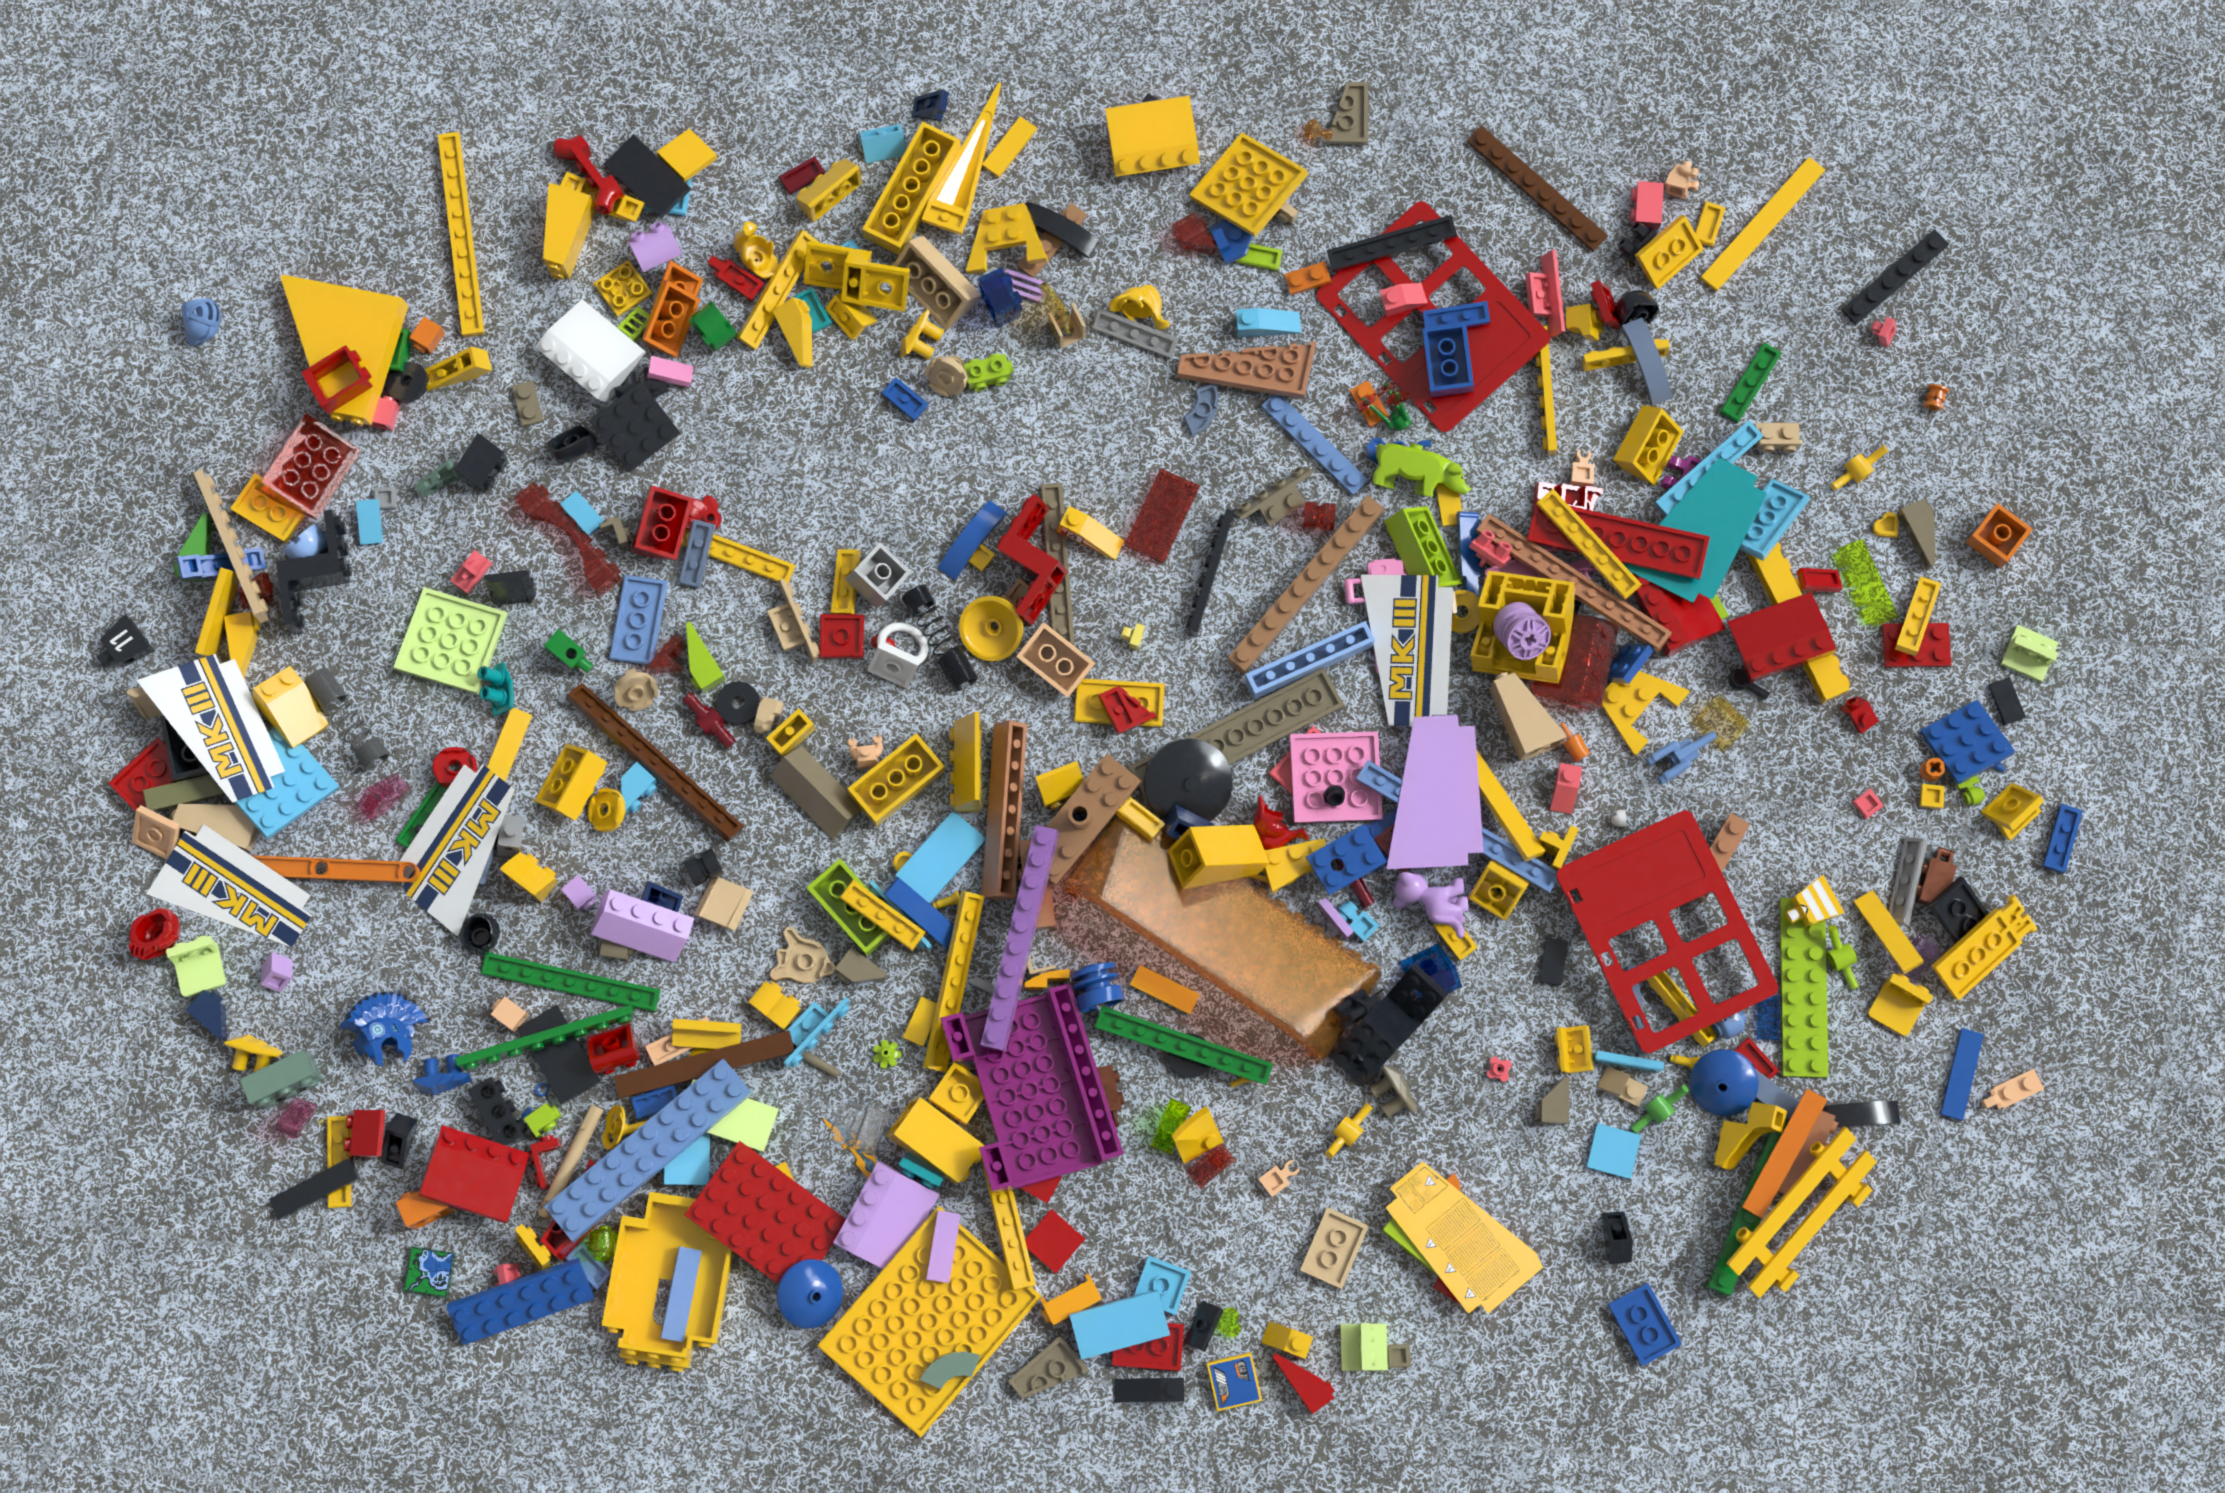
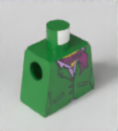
[544,629,594,675]

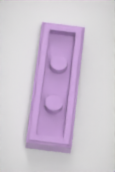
[926,1210,961,1283]

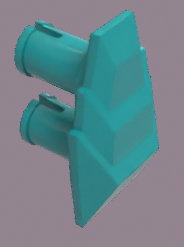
[477,662,515,717]

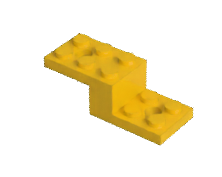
[804,241,910,312]

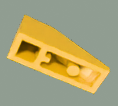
[772,297,813,368]
[425,347,492,391]
[224,611,261,678]

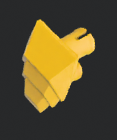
[900,310,944,360]
[224,1034,283,1072]

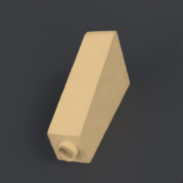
[170,804,259,852]

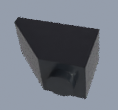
[381,1113,418,1169]
[1602,1211,1633,1264]

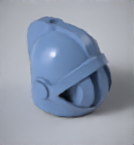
[181,298,222,346]

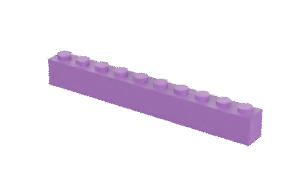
[980,825,1060,1052]

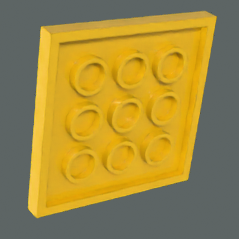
[1189,132,1308,238]

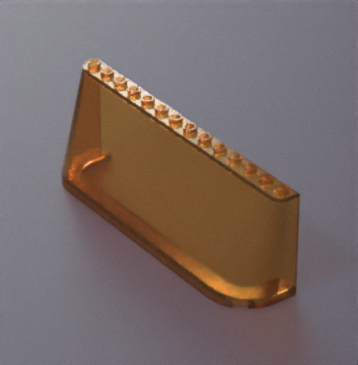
[1062,814,1382,1065]

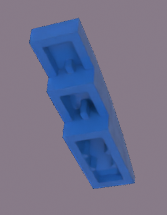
[883,877,954,951]

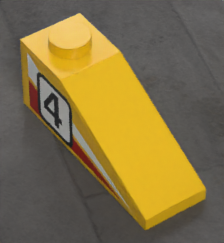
[1056,506,1124,560]

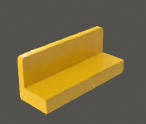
[672,1019,742,1049]

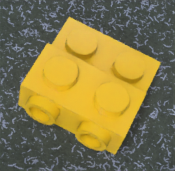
[929,1062,984,1125]

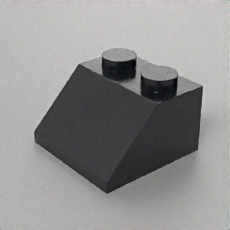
[454,433,507,493]

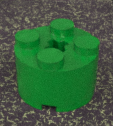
[688,301,738,352]

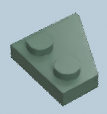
[415,459,460,498]

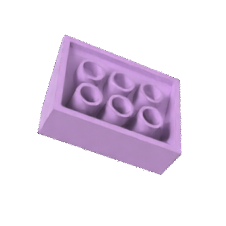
[833,1161,940,1269]

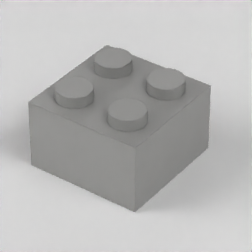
[845,542,912,609]

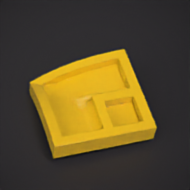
[1172,1106,1224,1164]

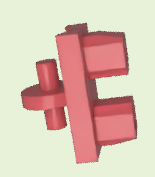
[1469,529,1512,568]
[450,550,493,594]

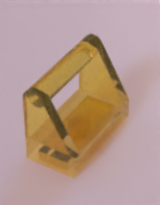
[1693,694,1752,752]

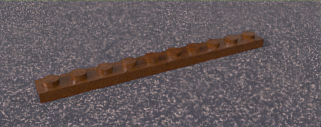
[566,683,744,843]

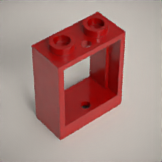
[301,345,373,414]

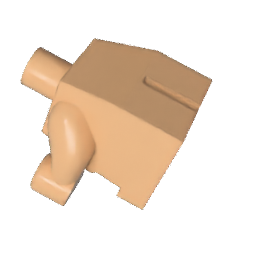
[1665,161,1699,199]
[848,735,883,770]

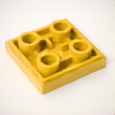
[657,128,717,182]
[593,260,653,318]

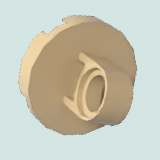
[925,355,968,397]
[613,668,658,711]

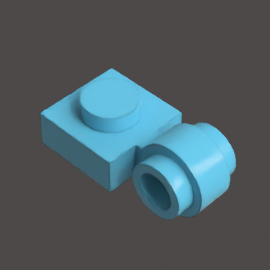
[1337,900,1380,943]

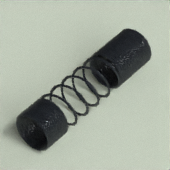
[902,584,978,692]

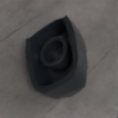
[548,425,597,462]

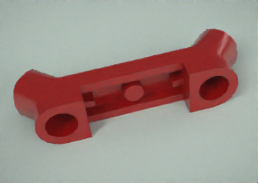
[553,134,624,215]

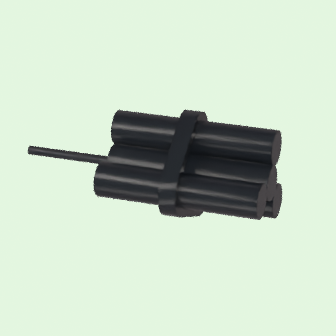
[1333,988,1384,1030]

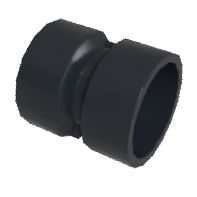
[683,848,724,887]

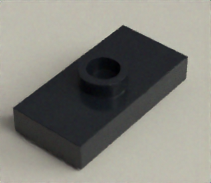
[1184,1300,1224,1352]

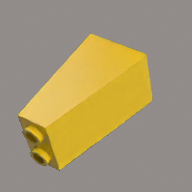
[543,183,596,280]
[1168,825,1269,889]
[885,1097,985,1184]

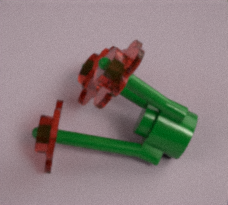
[1358,382,1411,431]

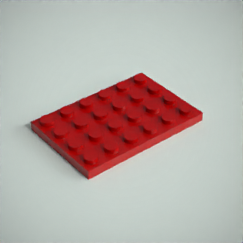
[684,1140,846,1285]

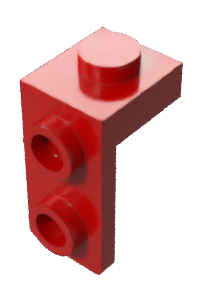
[528,1135,562,1190]

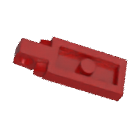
[708,255,765,302]

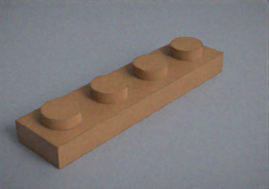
[1017,202,1088,278]

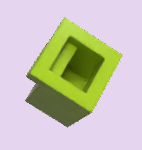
[524,1103,562,1139]

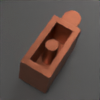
[1915,846,1957,906]
[1097,1065,1125,1127]

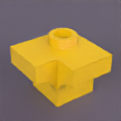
[1566,303,1603,342]

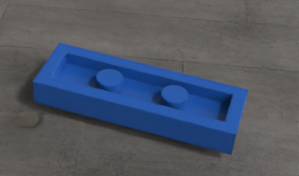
[1423,301,1490,328]
[2042,804,2083,874]

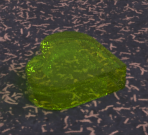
[1216,1307,1241,1338]

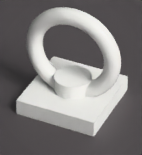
[867,623,928,689]

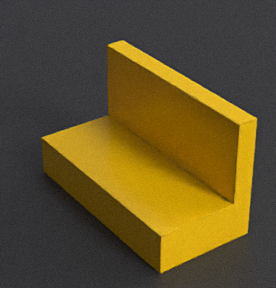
[825,293,878,340]

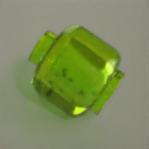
[588,1225,618,1261]

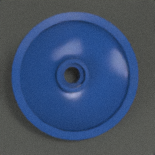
[1690,1049,1759,1116]
[776,1259,843,1329]

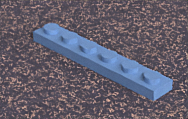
[1261,394,1369,496]

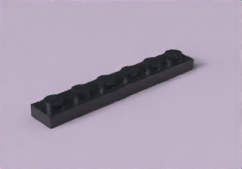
[1327,215,1457,272]
[1841,229,1949,326]
[1185,509,1235,637]

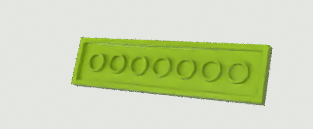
[1779,898,1828,1078]

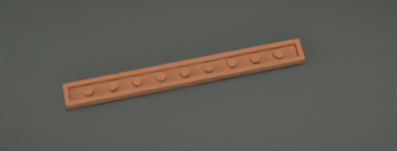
[1476,514,1672,652]

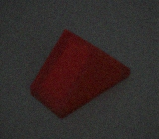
[1187,1143,1236,1189]

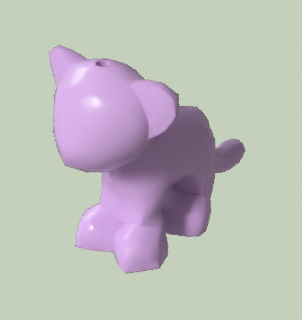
[1393,872,1468,938]

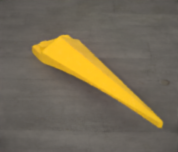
[922,82,1001,236]

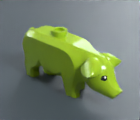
[1373,443,1472,497]

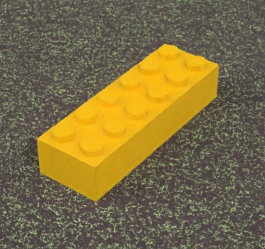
[862,121,961,255]

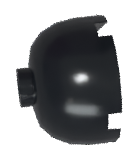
[1615,290,1659,328]

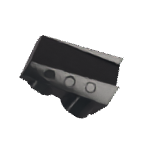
[484,570,536,608]

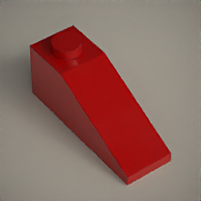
[1271,1354,1335,1414]

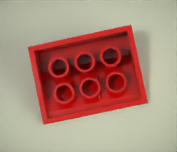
[1632,573,1726,658]
[1727,592,1836,683]
[418,1125,529,1224]

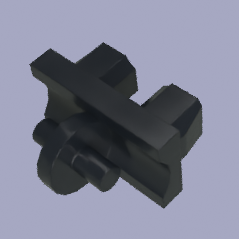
[1617,222,1658,262]

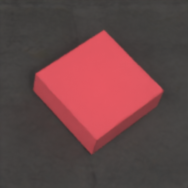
[1852,789,1884,819]

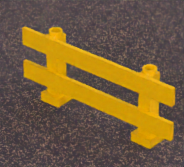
[1726,1126,1877,1298]

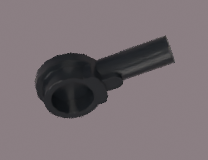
[1728,669,1770,700]

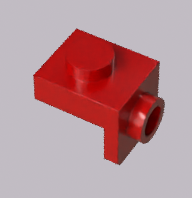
[1840,696,1879,734]

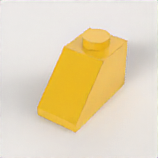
[1261,1321,1313,1360]

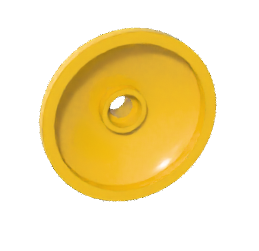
[959,596,1023,661]

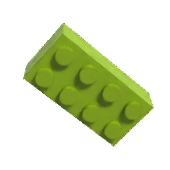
[806,858,891,957]

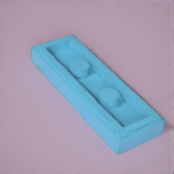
[1593,1051,1664,1073]

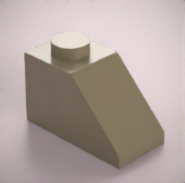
[835,947,888,984]
[1535,1077,1569,1125]

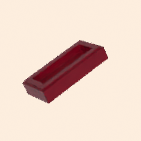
[778,156,825,196]

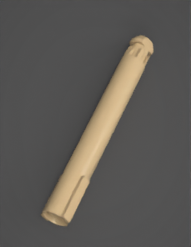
[538,1104,604,1219]

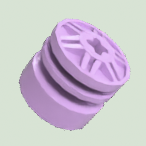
[1493,602,1551,660]

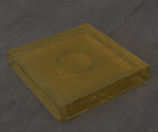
[1039,281,1074,335]

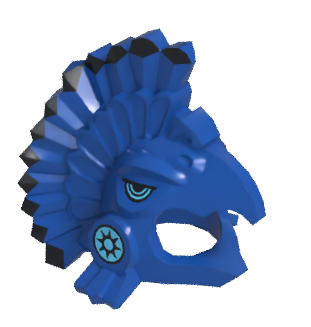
[340,991,431,1067]

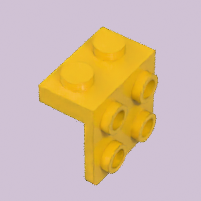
[1868,973,1933,1036]

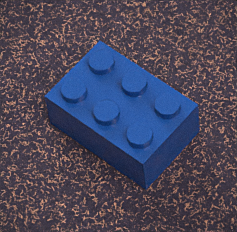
[1422,323,1474,397]

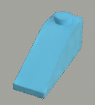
[1235,308,1301,338]

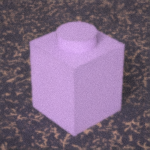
[561,875,598,912]

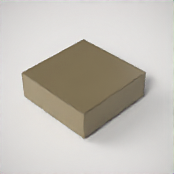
[1387,1344,1411,1368]

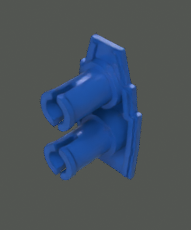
[413,1054,472,1095]

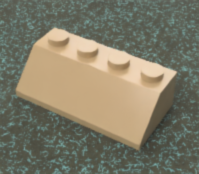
[892,236,982,330]

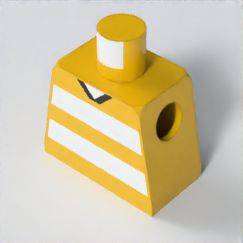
[1785,875,1845,927]

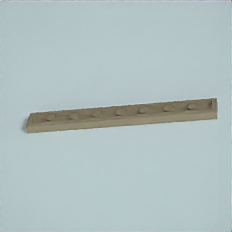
[1041,483,1075,646]

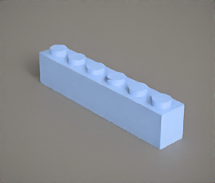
[1244,621,1375,700]

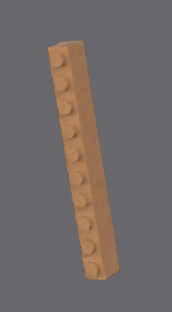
[1227,495,1385,676]

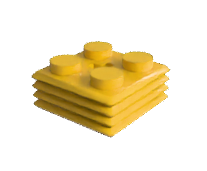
[1468,860,1529,921]

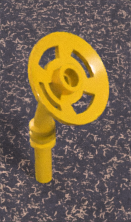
[602,1105,652,1150]

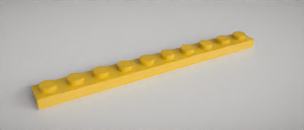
[438,132,485,337]

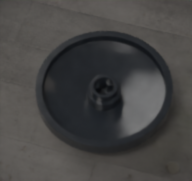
[1144,738,1233,821]

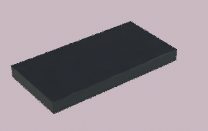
[604,134,691,219]
[518,1005,601,1105]

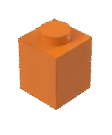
[409,316,445,354]

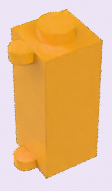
[1040,1273,1102,1326]

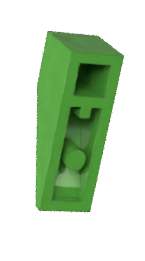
[174,513,213,582]

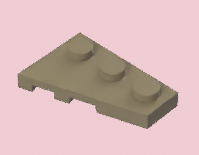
[1325,82,1368,145]
[1008,1335,1090,1399]

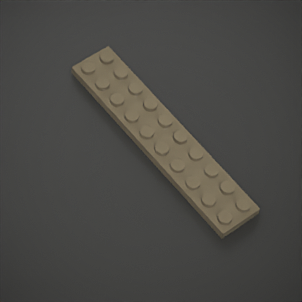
[1129,667,1345,807]

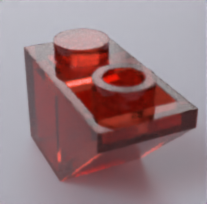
[1172,212,1217,256]

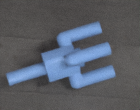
[1645,731,1717,785]

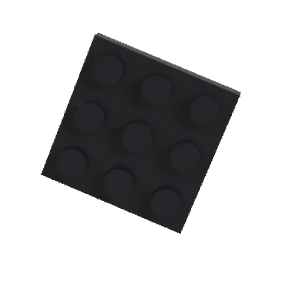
[588,381,680,472]

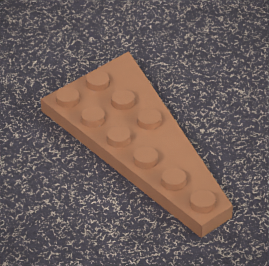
[1177,341,1317,399]

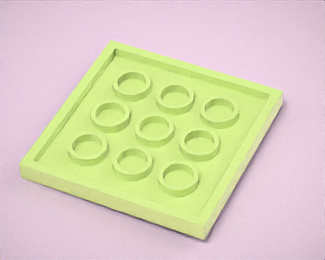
[393,587,508,695]

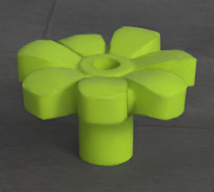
[873,1040,901,1069]

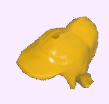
[733,221,779,279]
[1109,284,1170,330]

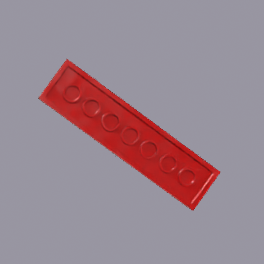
[1527,498,1710,580]

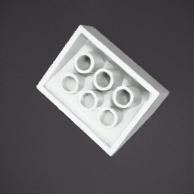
[535,300,646,403]

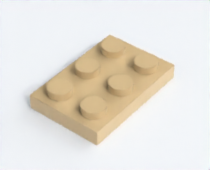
[1299,1207,1369,1289]

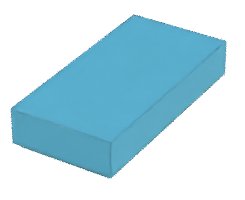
[560,490,604,537]
[356,499,383,545]

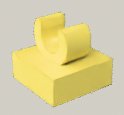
[1121,623,1145,651]

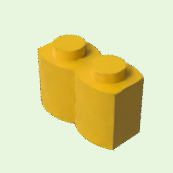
[749,981,801,1031]

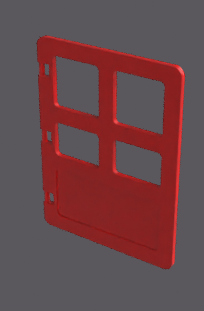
[1317,201,1550,433]
[1556,810,1778,1054]

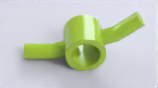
[1826,925,1859,990]

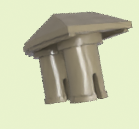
[1370,1064,1417,1118]

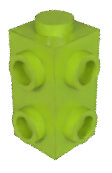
[963,353,1014,392]

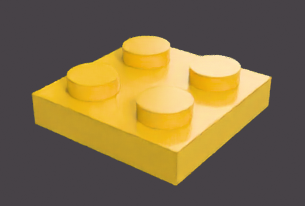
[515,1224,551,1271]

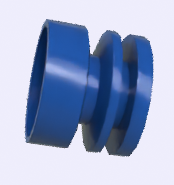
[1070,962,1125,1013]

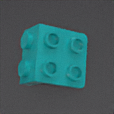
[899,1152,945,1190]

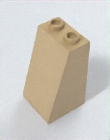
[1489,672,1566,762]

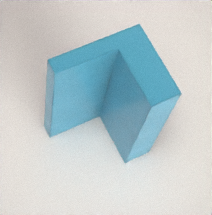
[859,124,907,163]

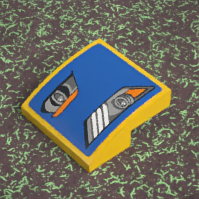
[1206,1352,1262,1411]

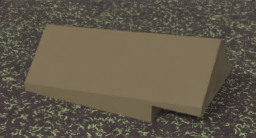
[770,746,862,839]

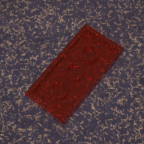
[1124,468,1200,564]

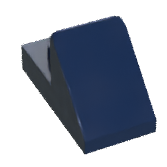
[912,89,949,121]

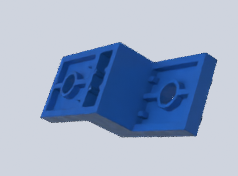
[1306,809,1397,896]

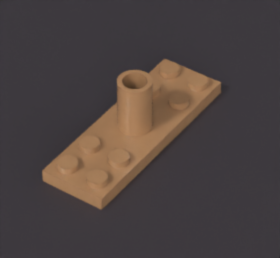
[1022,753,1142,885]

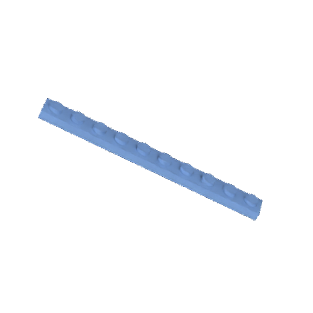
[1356,760,1557,893]

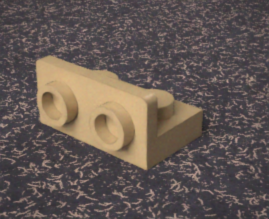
[1755,423,1802,453]

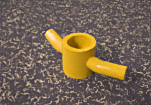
[1830,444,1889,491]
[1325,1102,1373,1159]

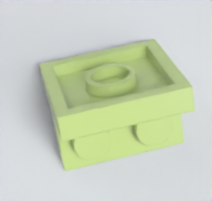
[2000,625,2059,682]
[1340,1323,1388,1371]

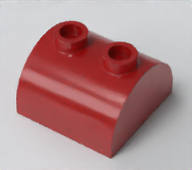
[587,1023,640,1075]

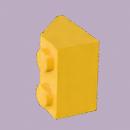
[1035,761,1084,810]
[500,852,559,902]

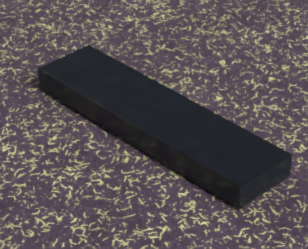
[270,1158,361,1220]

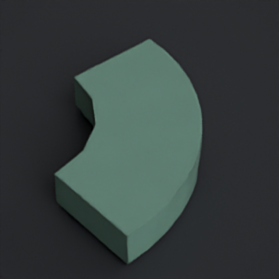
[920,1351,981,1389]

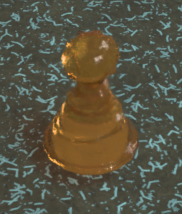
[1304,119,1333,140]

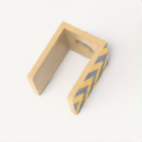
[1048,302,1086,349]

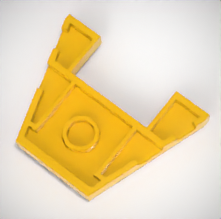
[966,203,1048,274]
[1597,671,1690,757]

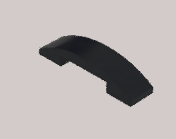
[1025,202,1100,259]
[1822,1101,1900,1128]

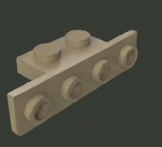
[1234,466,1313,526]

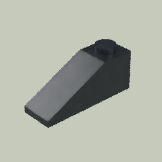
[1114,1378,1184,1402]

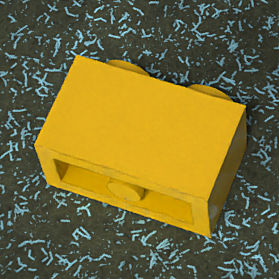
[766,708,816,758]

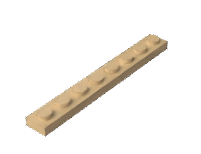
[194,469,269,623]

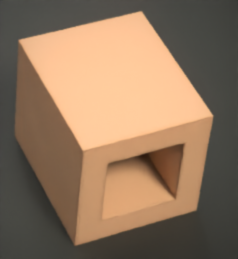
[491,996,529,1033]

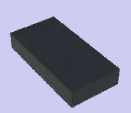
[1988,677,2026,726]
[1538,938,1568,986]

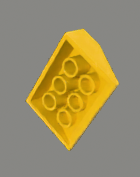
[1105,95,1200,177]
[950,711,982,812]

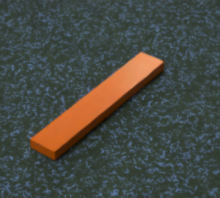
[1741,1088,1827,1219]

